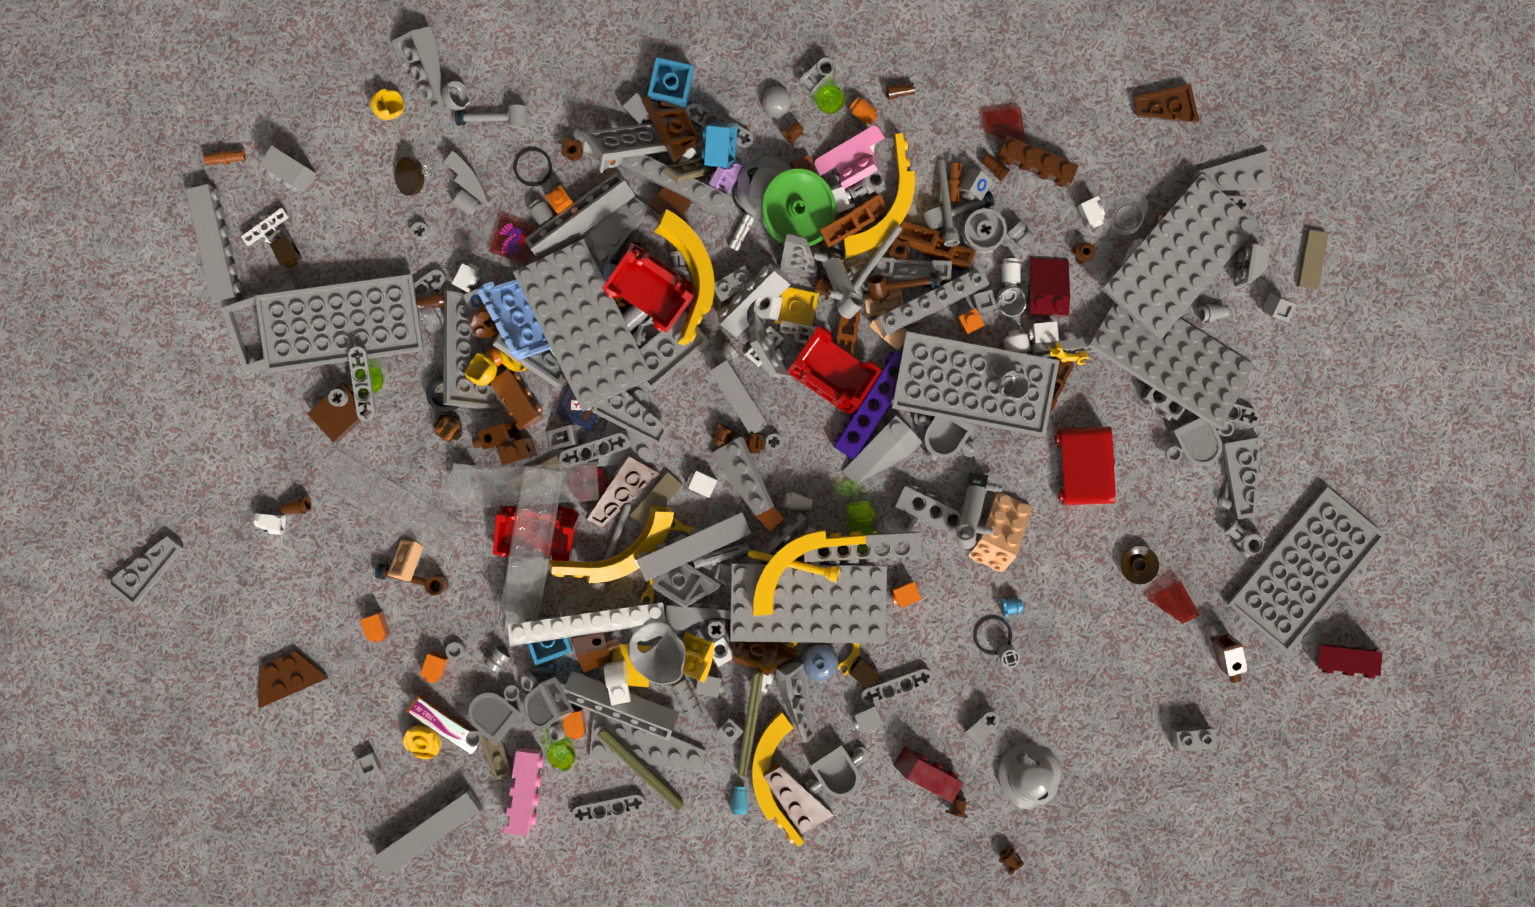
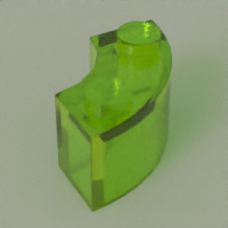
[846,501,877,552]

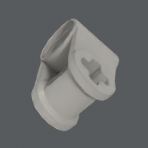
[799,57,834,95]
[964,708,1000,746]

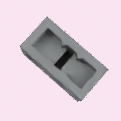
[714,265,753,304]
[1141,386,1185,421]
[1171,725,1217,751]

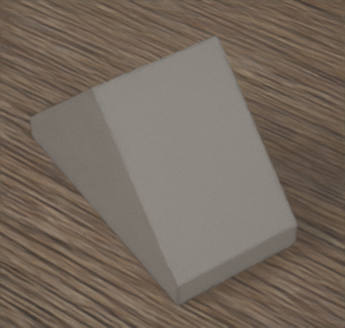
[546,425,579,450]

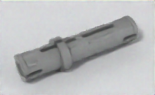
[693,542,750,569]

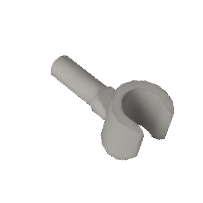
[1218,482,1233,510]

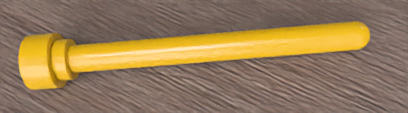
[748,550,840,583]

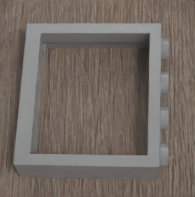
[221,281,301,374]
[710,360,766,434]

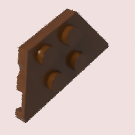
[642,96,700,162]
[728,622,798,676]
[258,650,328,708]

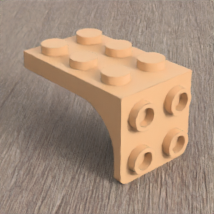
[969,491,1032,572]

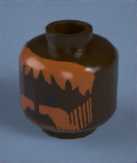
[433,414,463,443]

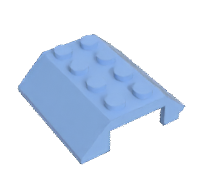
[477,280,551,360]

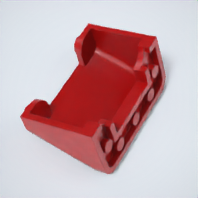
[602,243,695,333]
[787,326,882,414]
[1055,426,1116,505]
[493,498,579,561]

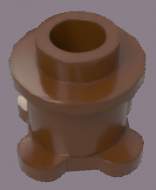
[780,121,804,146]
[561,138,583,161]
[889,238,910,260]
[1072,242,1095,264]
[813,275,833,301]
[711,422,736,447]
[945,795,969,818]
[999,848,1024,875]

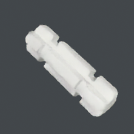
[729,214,754,251]

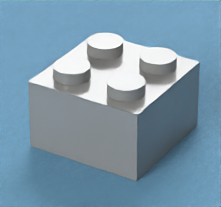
[259,145,316,193]

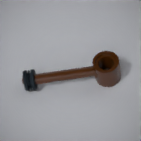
[867,271,942,301]
[375,563,449,596]

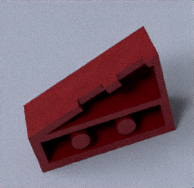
[1317,644,1383,679]
[893,746,964,803]

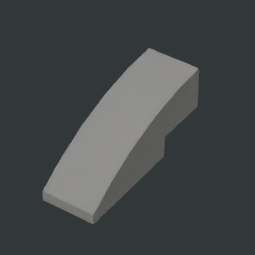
[443,150,490,207]

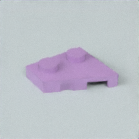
[709,162,743,195]

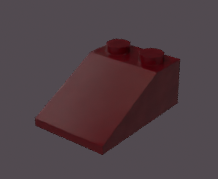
[1026,258,1070,318]

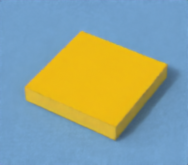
[774,287,819,330]

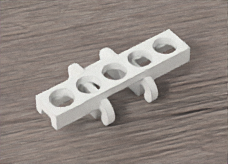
[241,208,289,246]
[780,321,831,346]

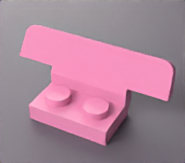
[815,126,885,189]

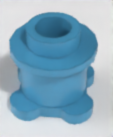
[1000,596,1023,618]

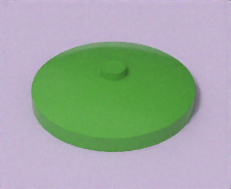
[760,169,836,246]

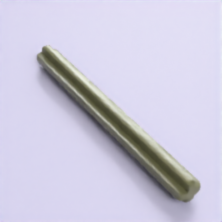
[738,670,764,776]
[597,728,684,810]

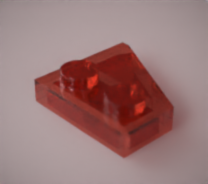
[982,107,1026,143]
[1147,580,1200,624]

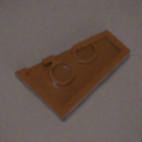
[1133,84,1199,123]

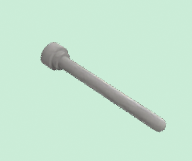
[937,159,960,246]
[852,225,902,292]
[590,503,631,592]

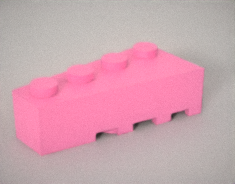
[503,748,544,836]

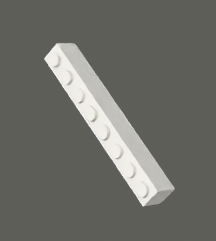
[507,603,666,646]

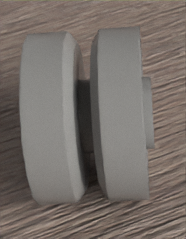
[961,208,1007,254]

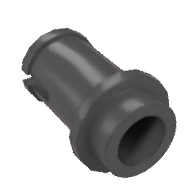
[530,662,556,678]

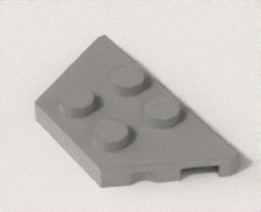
[749,313,792,380]
[652,563,720,608]

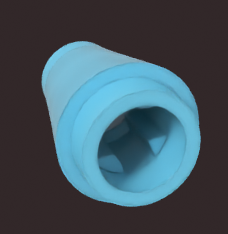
[730,786,749,815]

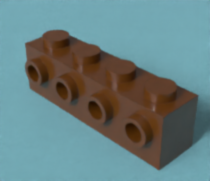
[997,136,1079,187]

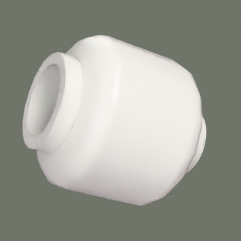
[1003,330,1031,354]

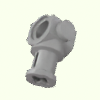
[846,170,887,202]
[670,251,693,284]
[1223,519,1265,559]

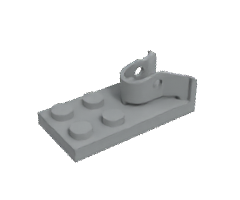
[582,122,667,173]
[640,312,711,391]

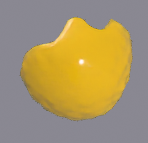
[370,88,405,120]
[465,353,497,386]

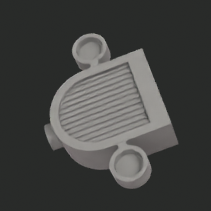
[913,413,978,461]
[1165,416,1234,470]
[521,674,574,742]
[465,685,522,747]
[805,742,868,799]

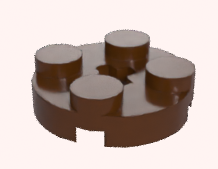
[468,303,499,338]

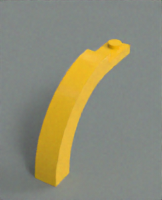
[843,133,915,258]
[654,209,715,346]
[548,506,674,583]
[753,529,867,616]
[752,710,804,847]

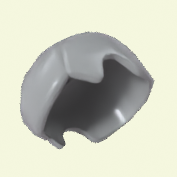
[441,81,470,110]
[762,86,791,118]
[996,285,1027,317]
[998,370,1030,400]

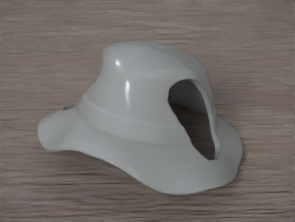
[736,156,791,220]
[628,622,686,685]
[999,743,1061,809]

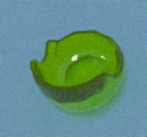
[816,85,845,115]
[355,364,384,395]
[547,741,576,772]

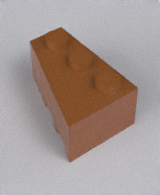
[490,369,543,430]

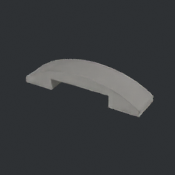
[874,258,952,281]

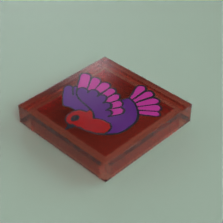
[489,216,538,265]

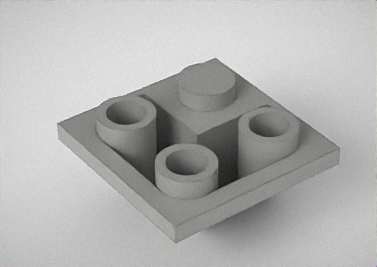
[1234,244,1270,287]

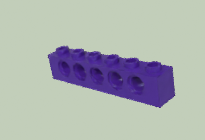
[833,350,902,460]

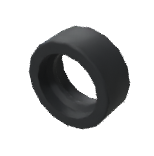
[426,375,460,412]

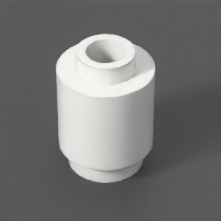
[1001,258,1021,287]

